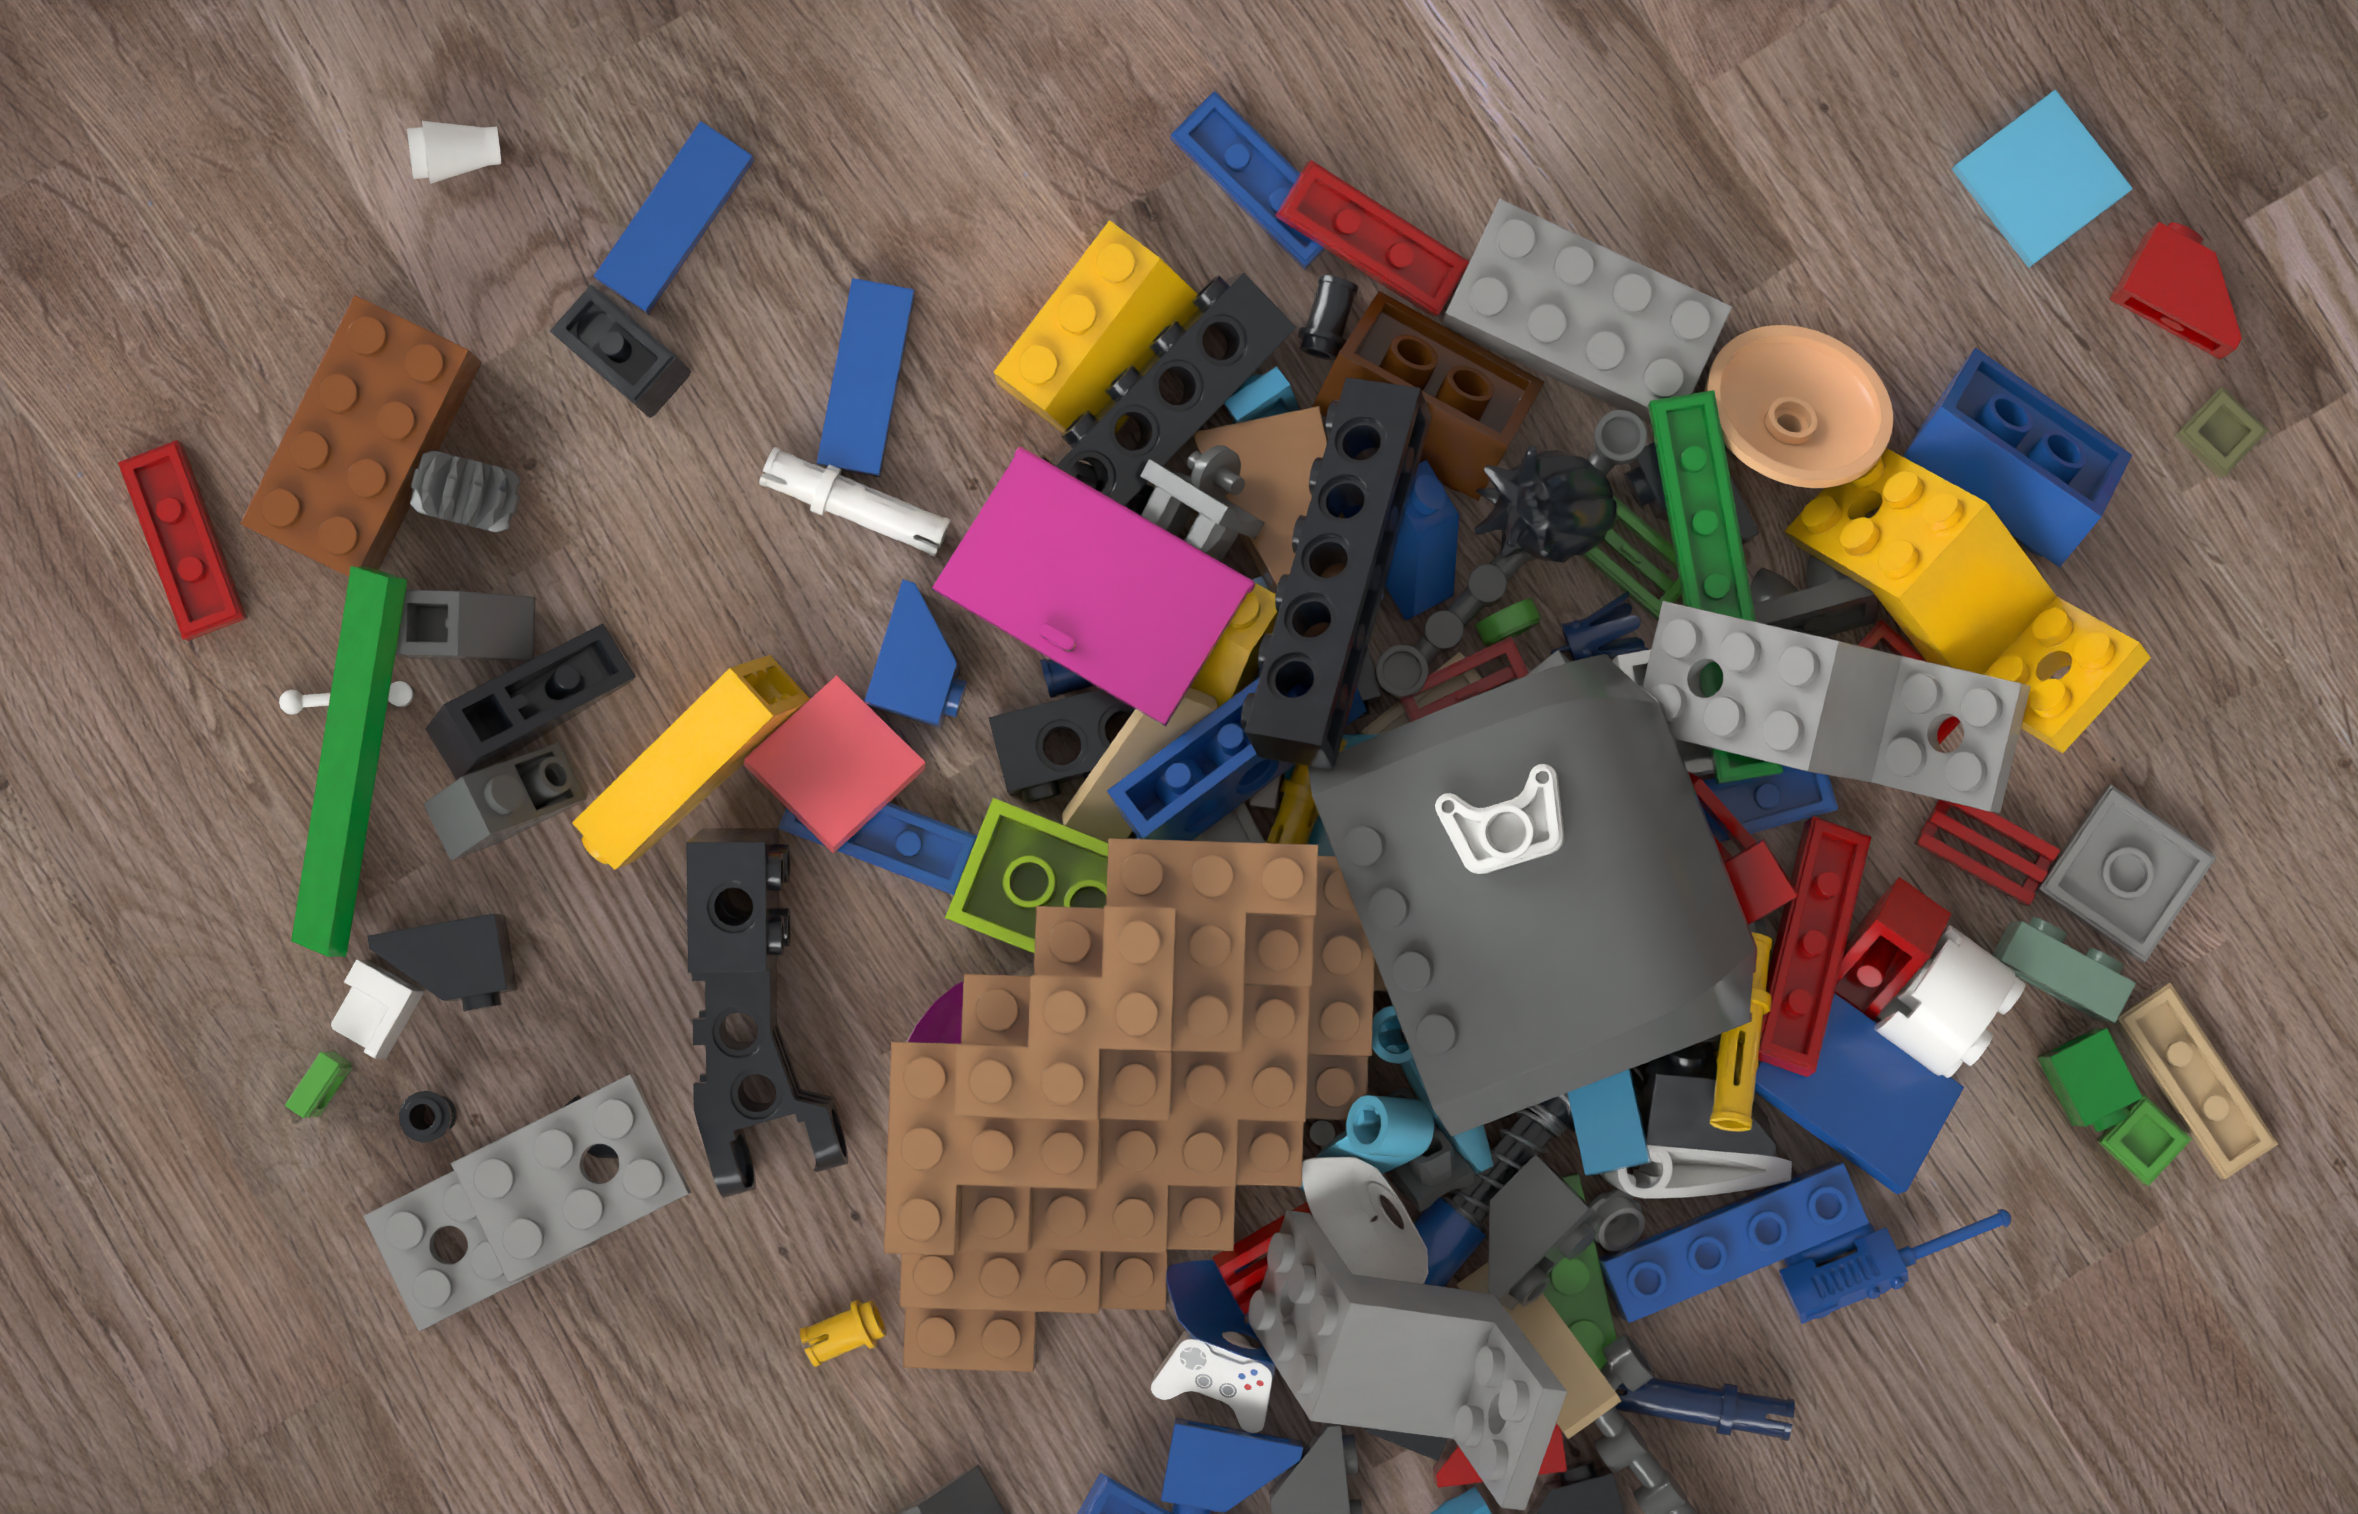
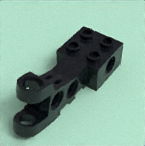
[686,828,848,1198]

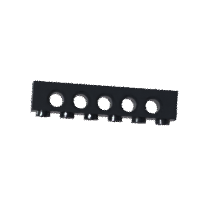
[1040,273,1297,506]
[1241,377,1432,770]
[989,647,1381,804]

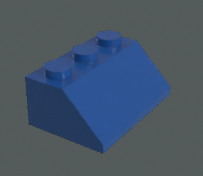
[1902,347,2132,568]

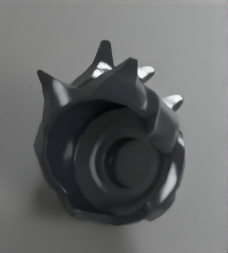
[1474,446,1618,563]

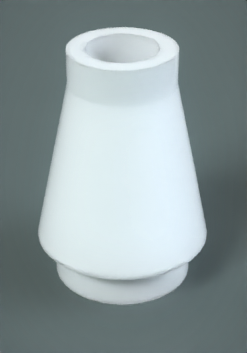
[407,121,501,184]

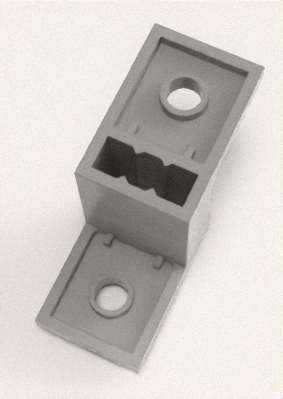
[1643,601,2031,813]
[363,1074,692,1331]
[1249,1210,1567,1510]

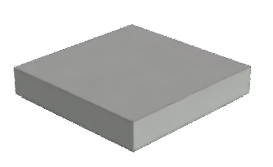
[2036,784,2217,962]

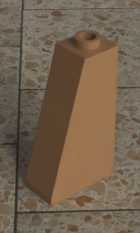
[1194,406,1346,637]

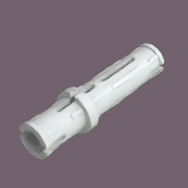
[759,447,951,557]

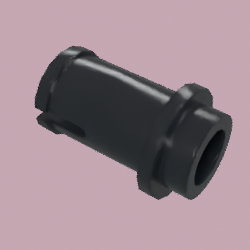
[1297,275,1358,360]
[399,1091,457,1142]

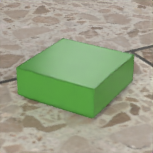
[285,1051,353,1118]
[2097,1095,2192,1186]

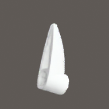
[1600,1145,1792,1199]

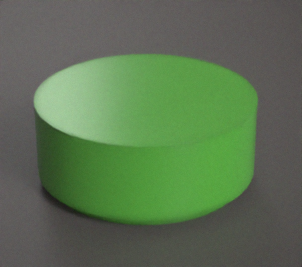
[1475,598,1542,647]

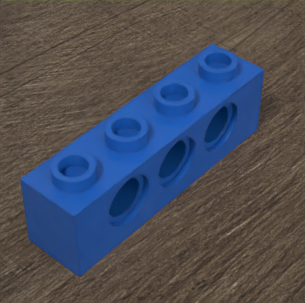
[1107,635,1367,841]
[1598,1161,1869,1323]

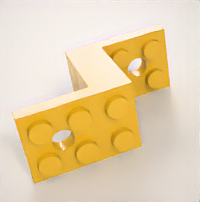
[1785,448,2151,754]

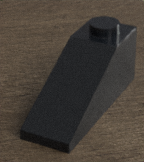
[425,624,636,781]

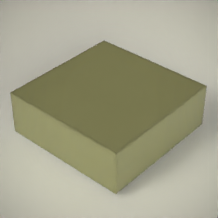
[2174,387,2269,479]

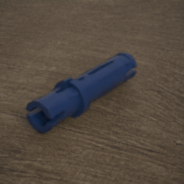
[1615,1378,1795,1441]

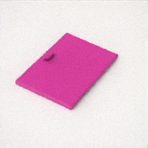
[932,447,1255,727]

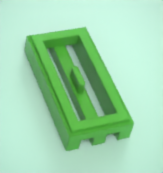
[1582,495,1682,621]

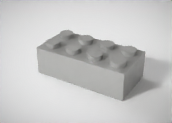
[1442,199,1732,424]

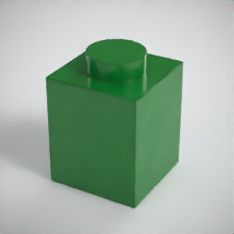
[2037,1028,2143,1132]

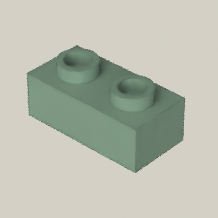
[1992,917,2136,1023]

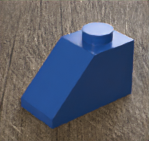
[1342,460,1459,621]
[864,579,967,729]
[1161,1417,1303,1514]

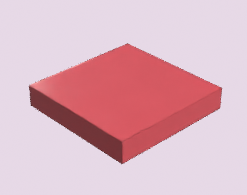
[744,675,926,853]

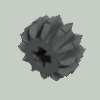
[410,450,521,533]

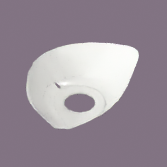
[1302,1157,1428,1284]

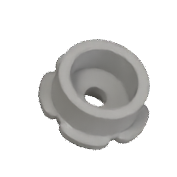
[1589,1189,1645,1251]

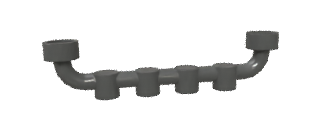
[1376,410,1647,699]
[1594,1333,1698,1514]

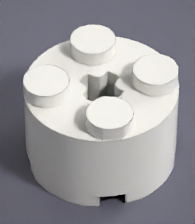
[1874,925,2026,1078]

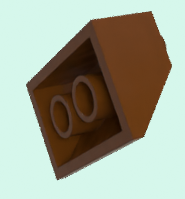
[1311,291,1544,501]

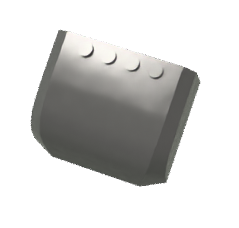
[1308,654,1757,1137]

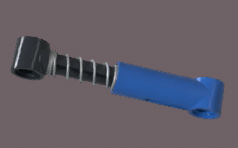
[1413,1093,1575,1287]

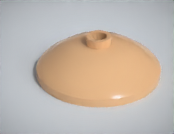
[1705,325,1893,488]

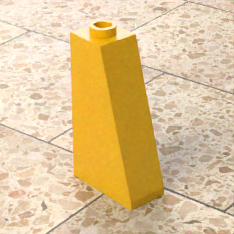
[572,655,810,870]

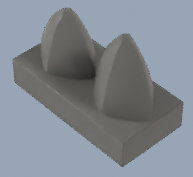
[1750,555,1879,637]

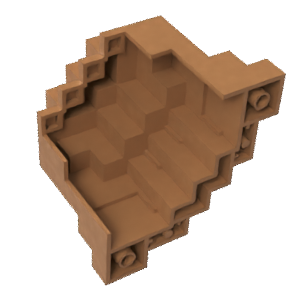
[884,838,1388,1372]

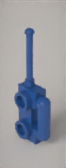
[1779,1209,2011,1324]

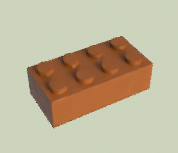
[240,295,482,578]

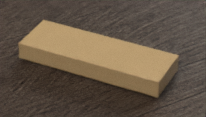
[1062,687,1218,843]
[2115,983,2278,1179]
[1457,1262,1621,1439]

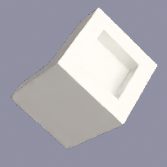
[331,960,424,1059]

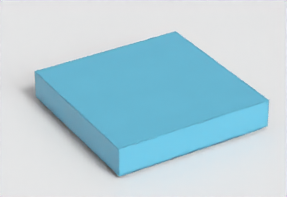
[1952,90,2133,268]

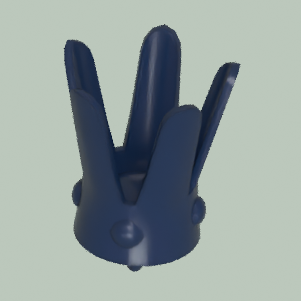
[1550,591,1649,661]

